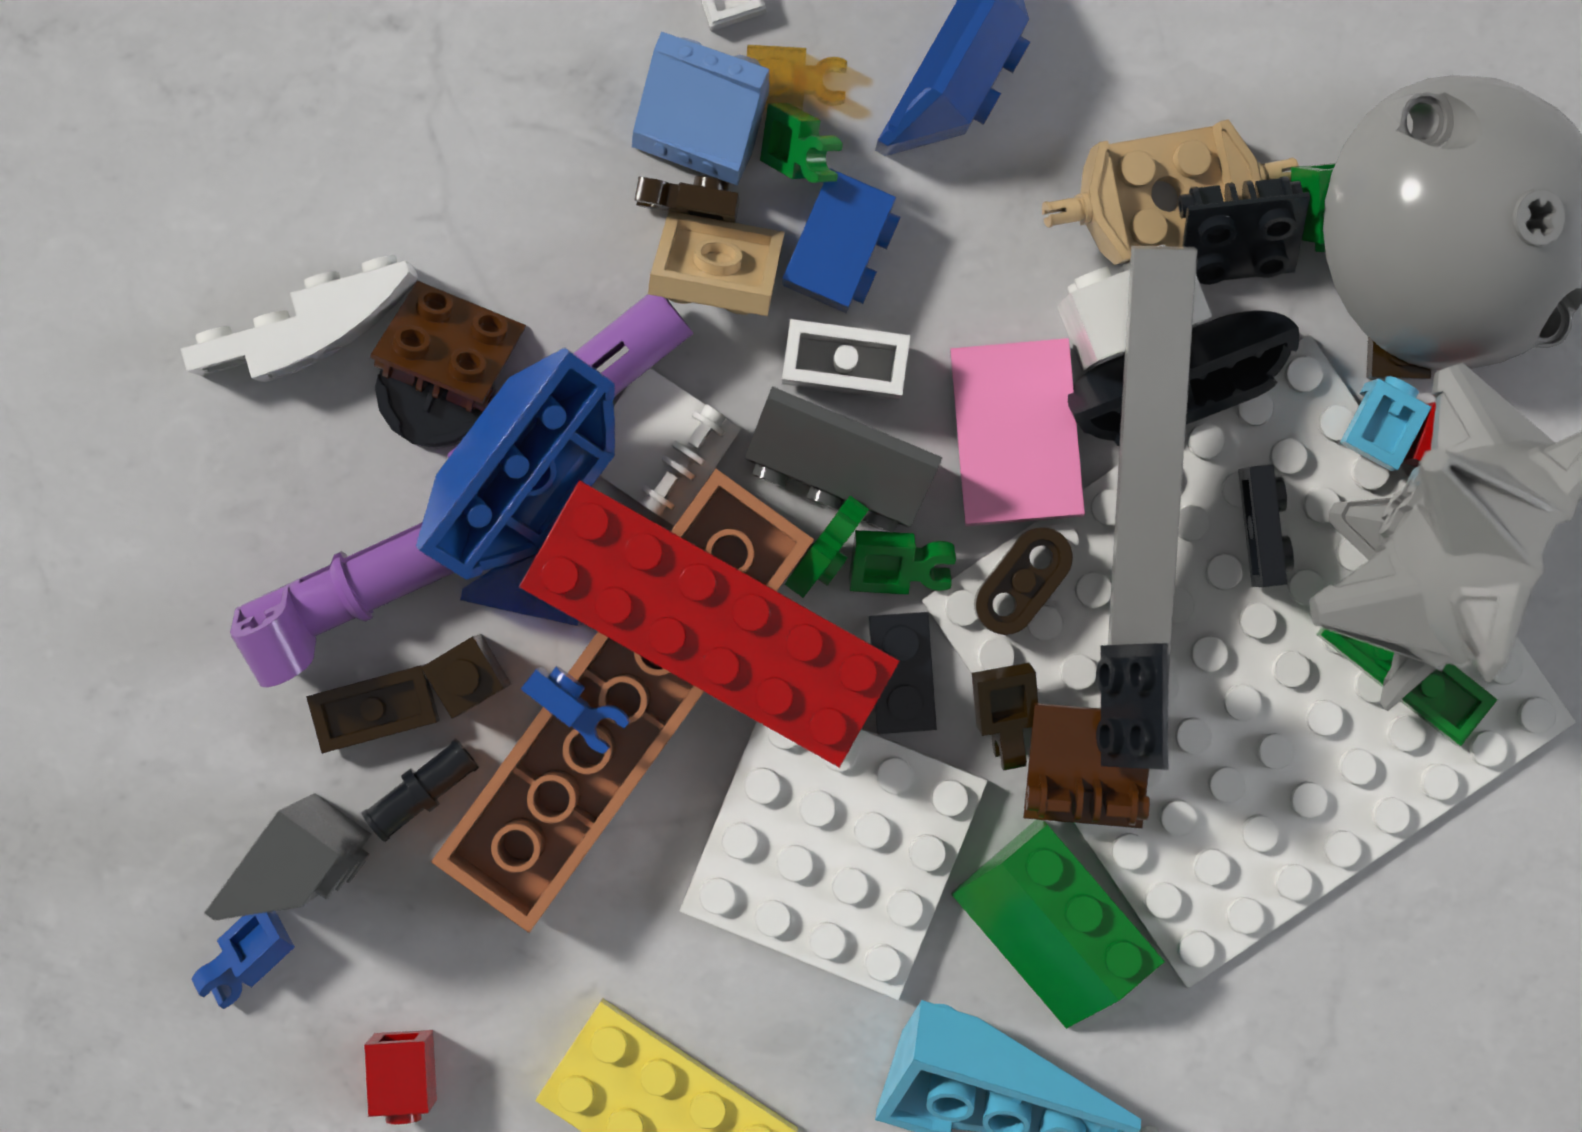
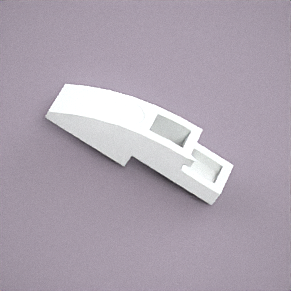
[180,255,418,383]

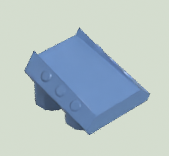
[632,31,769,186]

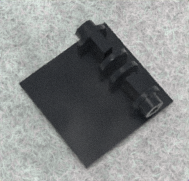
[1178,176,1310,285]
[1096,643,1169,770]

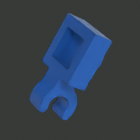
[521,666,630,754]
[191,911,295,1009]

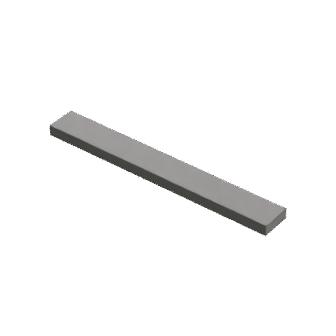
[1108,246,1197,684]

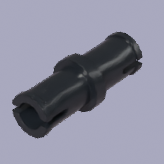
[361,738,479,842]

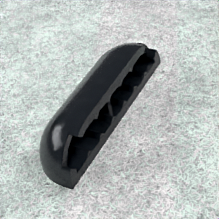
[1067,310,1299,446]

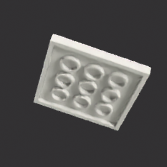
[679,721,988,1001]

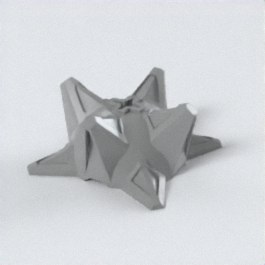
[1309,363,1582,711]

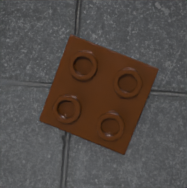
[370,280,526,413]
[1023,703,1150,829]

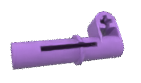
[447,294,694,458]
[230,522,454,688]

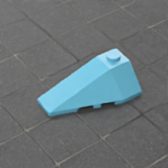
[875,1000,1141,1132]

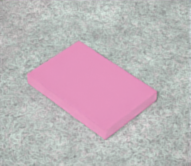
[950,338,1085,526]

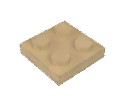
[648,211,785,316]

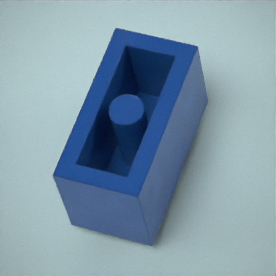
[782,168,901,313]

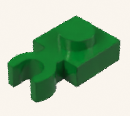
[760,103,843,183]
[784,495,869,598]
[849,530,956,595]

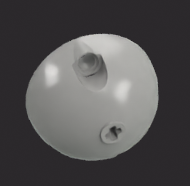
[1323,75,1582,370]

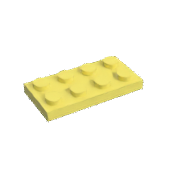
[535,998,798,1132]

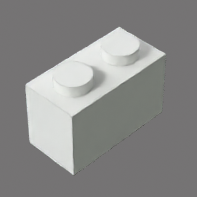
[782,319,910,400]

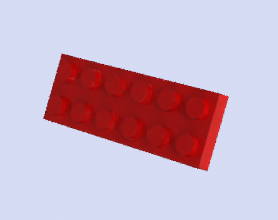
[519,480,900,768]

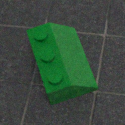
[951,820,1165,1029]

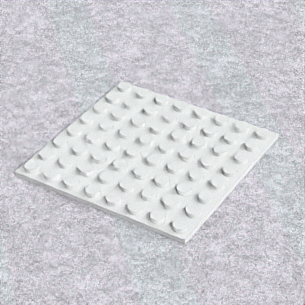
[921,334,1576,989]

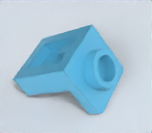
[1340,376,1431,471]

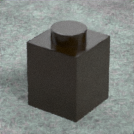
[421,634,512,719]

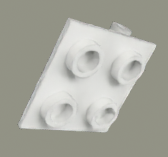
[600,368,741,526]

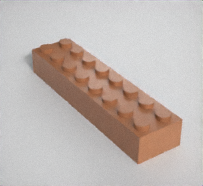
[431,469,814,933]

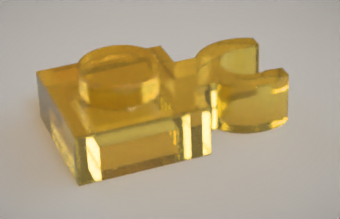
[747,45,847,111]

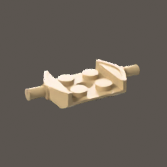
[1042,120,1299,265]

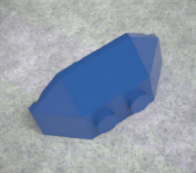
[875,0,1030,156]
[416,347,615,580]

